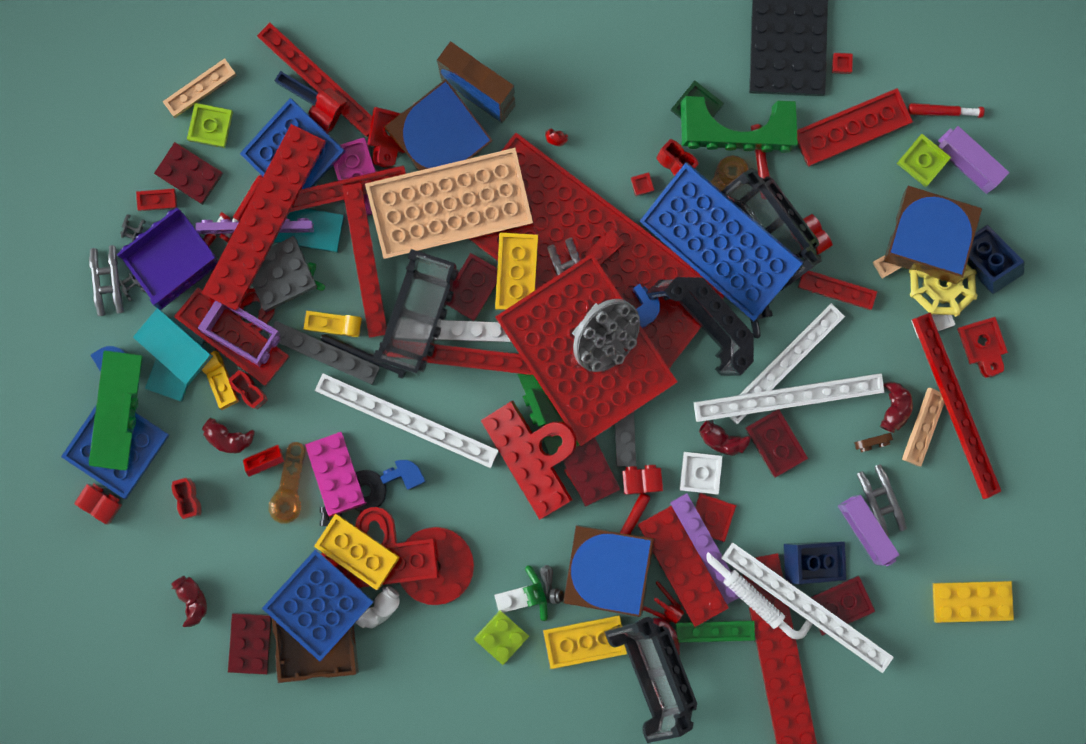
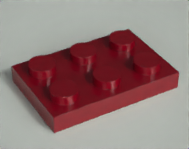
[154,142,223,205]
[447,253,497,321]
[745,409,808,478]
[563,437,620,507]
[810,576,875,636]
[228,613,272,675]

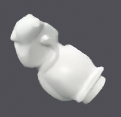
[356,586,400,629]

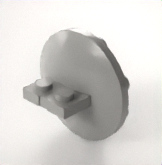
[572,299,640,372]

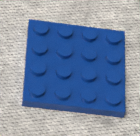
[240,98,346,189]
[61,406,170,499]
[262,549,374,661]

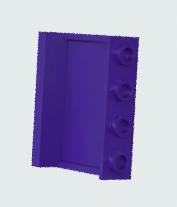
[117,207,219,311]

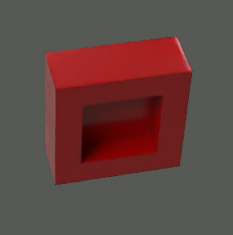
[832,53,853,74]
[630,172,654,197]

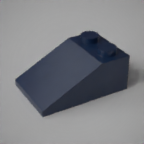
[967,225,1024,294]
[784,541,846,584]

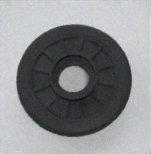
[354,470,387,512]

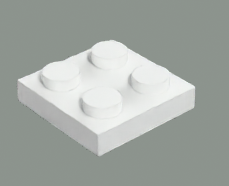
[680,452,722,495]

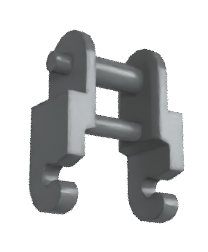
[120,214,146,242]
[119,273,145,302]

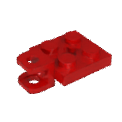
[367,107,405,168]
[957,317,1008,378]

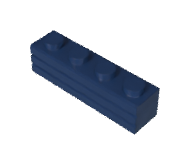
[274,71,318,105]

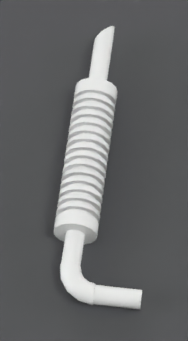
[707,552,813,640]

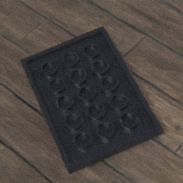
[749,0,828,96]

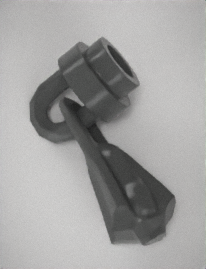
[540,565,564,604]

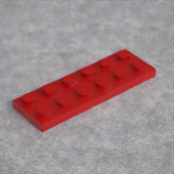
[797,88,913,167]
[638,506,729,627]

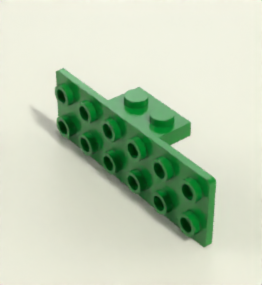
[89,351,143,470]
[517,353,579,455]

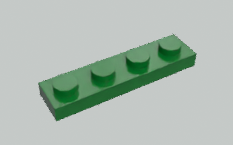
[676,621,755,643]

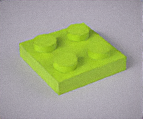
[187,103,233,148]
[896,134,951,187]
[474,610,529,665]

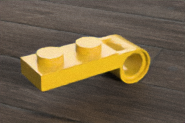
[304,310,362,337]
[202,350,239,410]

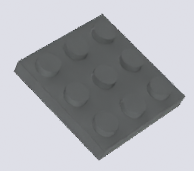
[252,236,317,312]

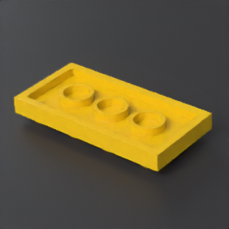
[495,233,538,310]
[314,514,400,590]
[932,581,1014,623]
[543,615,627,669]

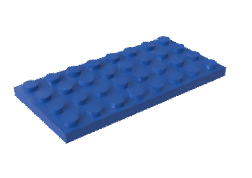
[639,162,803,321]

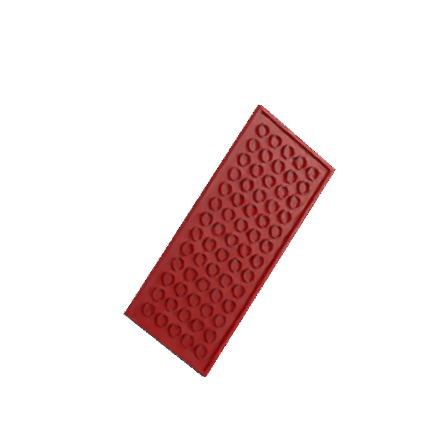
[469,133,725,368]

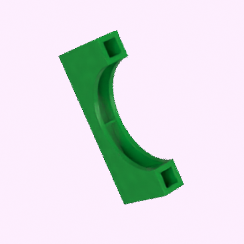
[681,96,798,153]

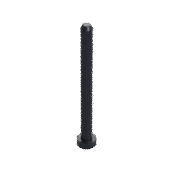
[321,334,407,379]

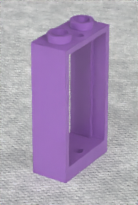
[938,126,1010,194]
[198,301,280,367]
[838,495,899,567]

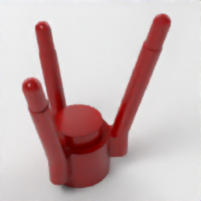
[643,581,684,624]

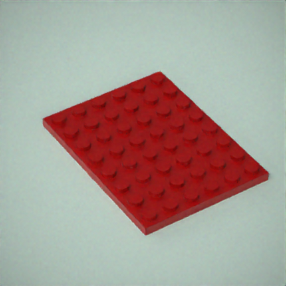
[495,253,677,446]

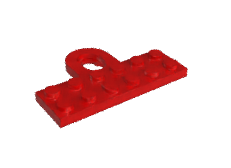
[174,287,289,387]
[481,401,576,520]
[321,507,439,588]

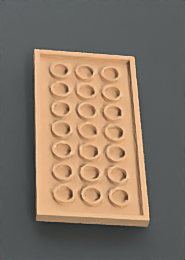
[365,148,533,259]

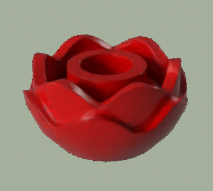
[545,128,568,147]

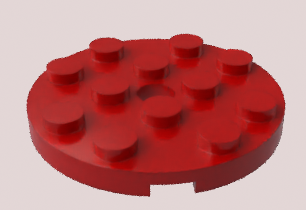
[400,527,474,605]

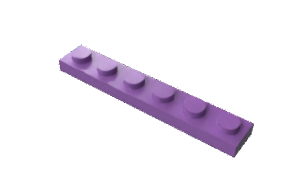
[196,218,314,234]
[670,493,740,604]

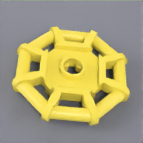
[909,265,978,317]

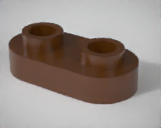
[854,433,893,452]

